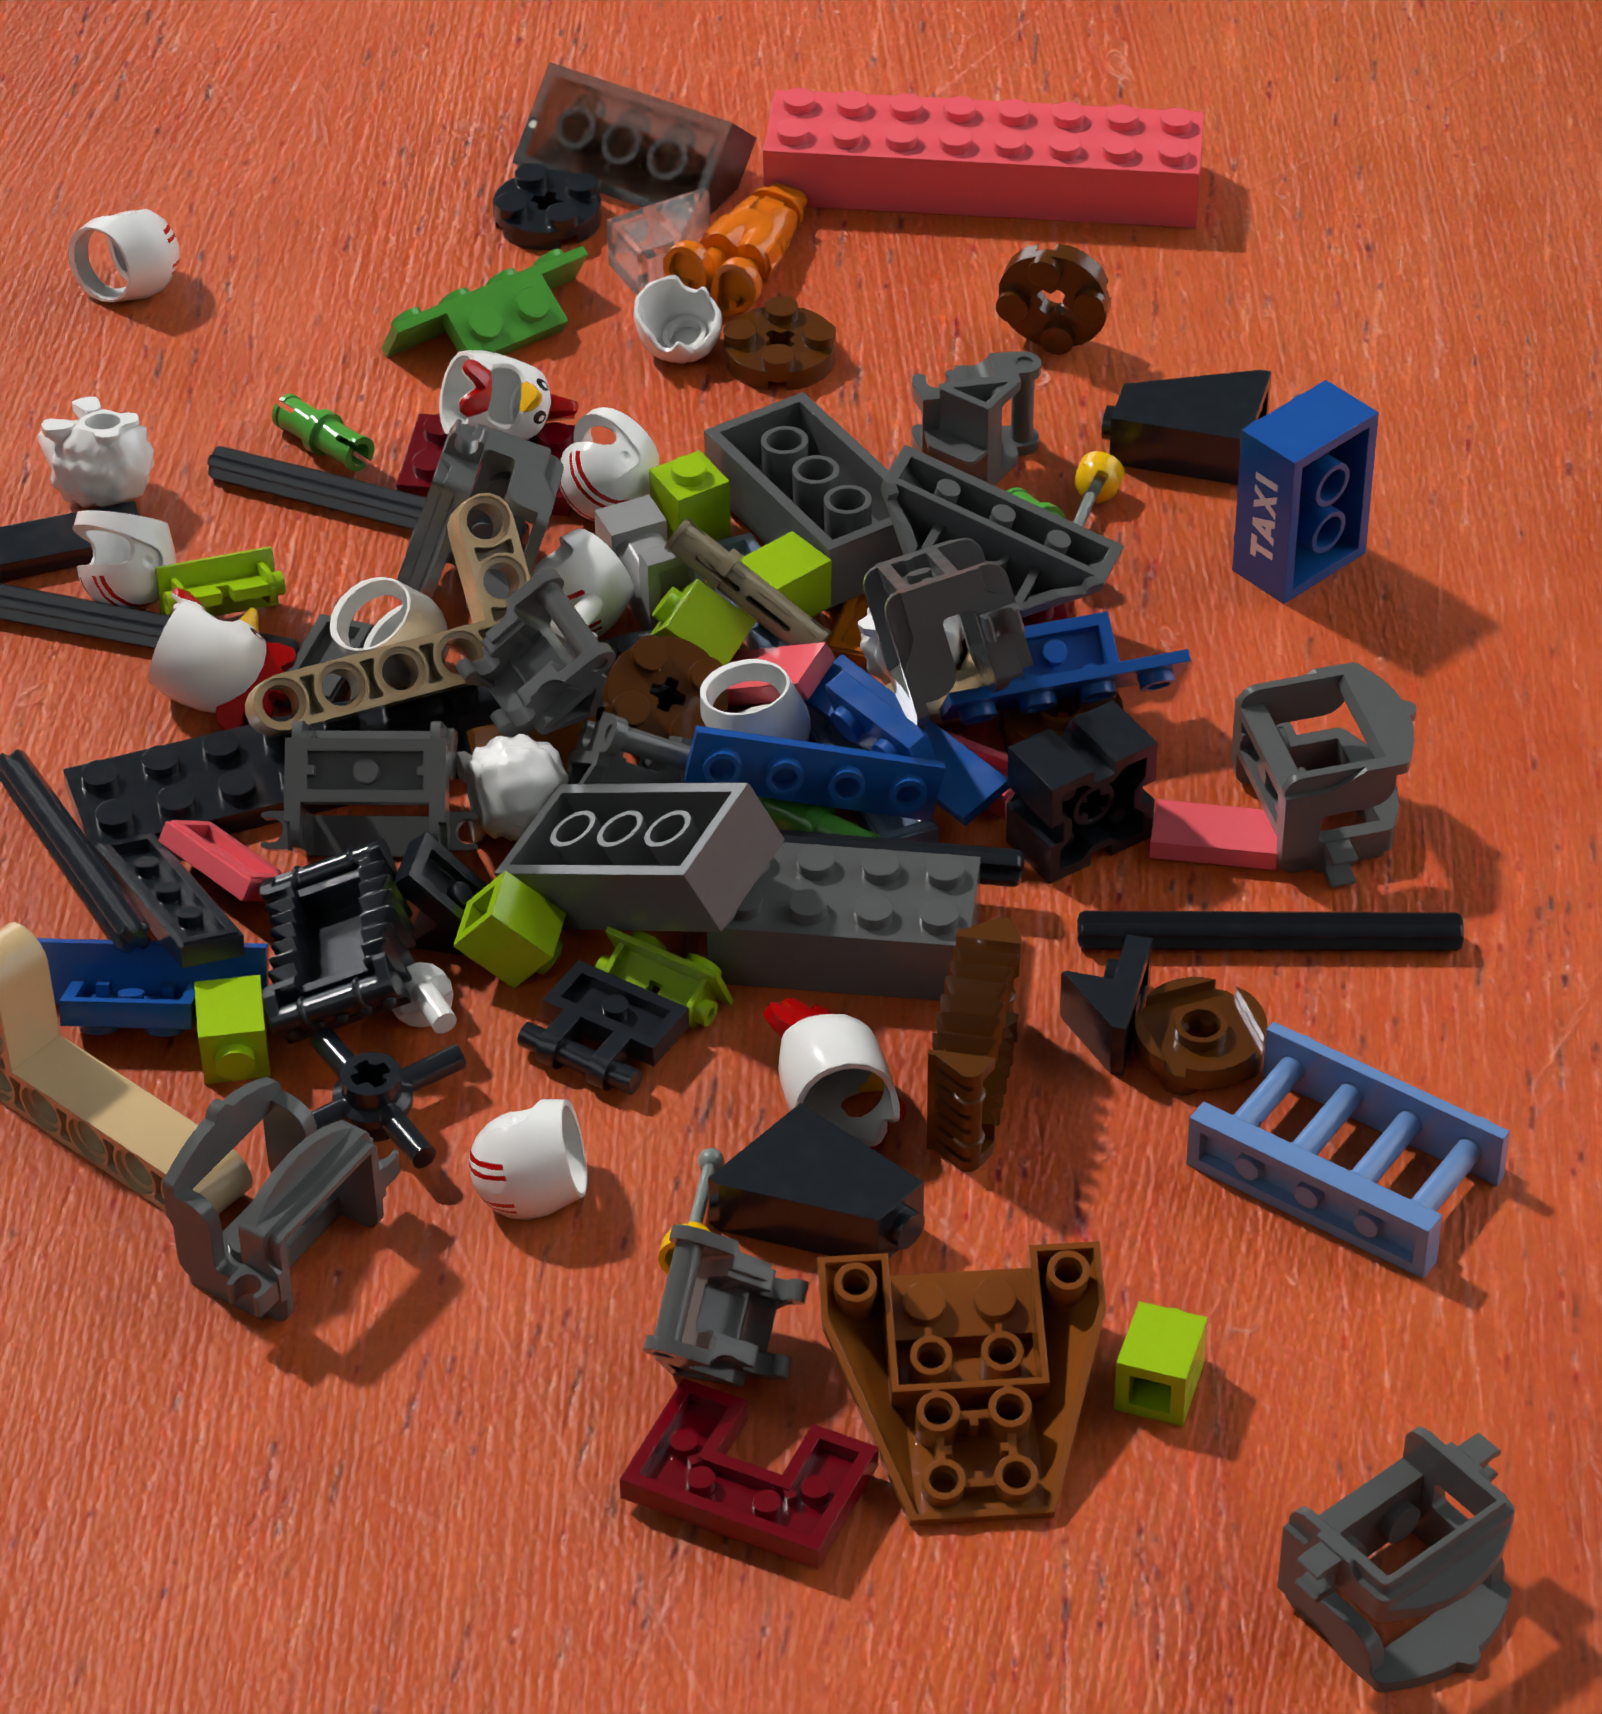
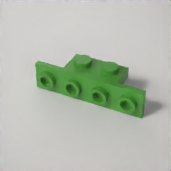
[381,246,588,357]

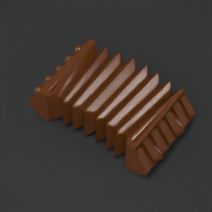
[927,917,1022,1172]

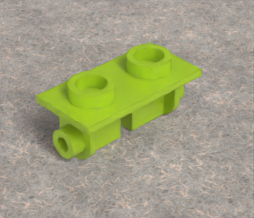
[155,546,286,617]
[595,926,734,1028]

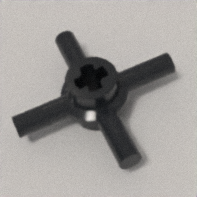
[311,1027,466,1169]

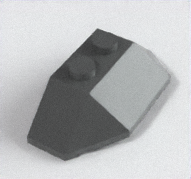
[880,445,1124,618]

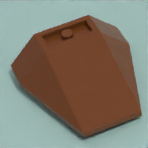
[817,1241,1106,1526]

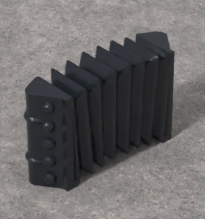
[260,839,416,1044]

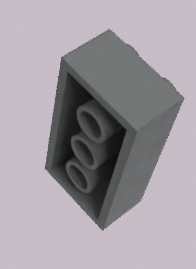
[704,392,903,607]
[494,783,785,932]
[707,842,981,1001]

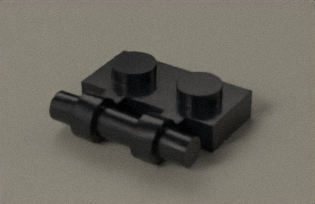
[517,960,689,1095]

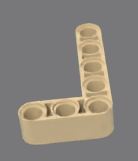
[245,493,531,736]
[0,922,253,1215]

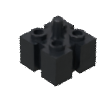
[1006,700,1158,884]

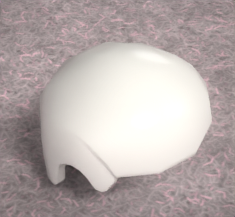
[633,275,722,364]

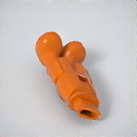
[663,183,807,317]

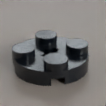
[493,163,602,251]

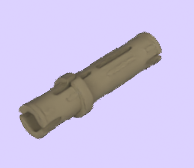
[664,518,832,646]

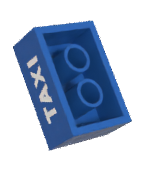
[1232,380,1379,604]

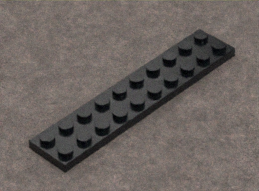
[63,628,681,850]

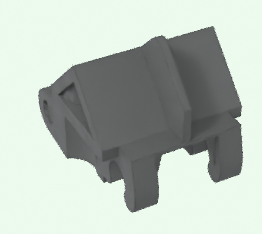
[911,351,1041,486]
[456,569,616,737]
[567,711,692,784]
[643,1225,809,1387]

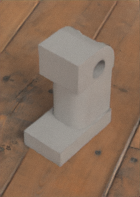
[594,495,705,630]

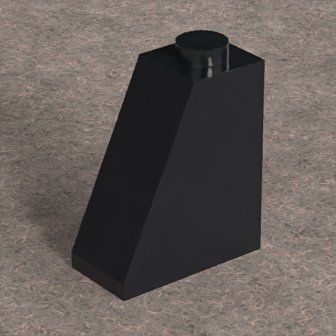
[1101,370,1272,485]
[708,1103,925,1259]

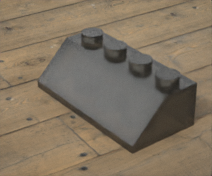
[512,62,757,227]

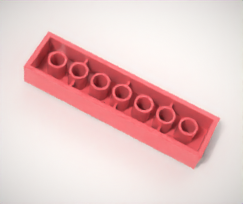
[763,88,1204,228]

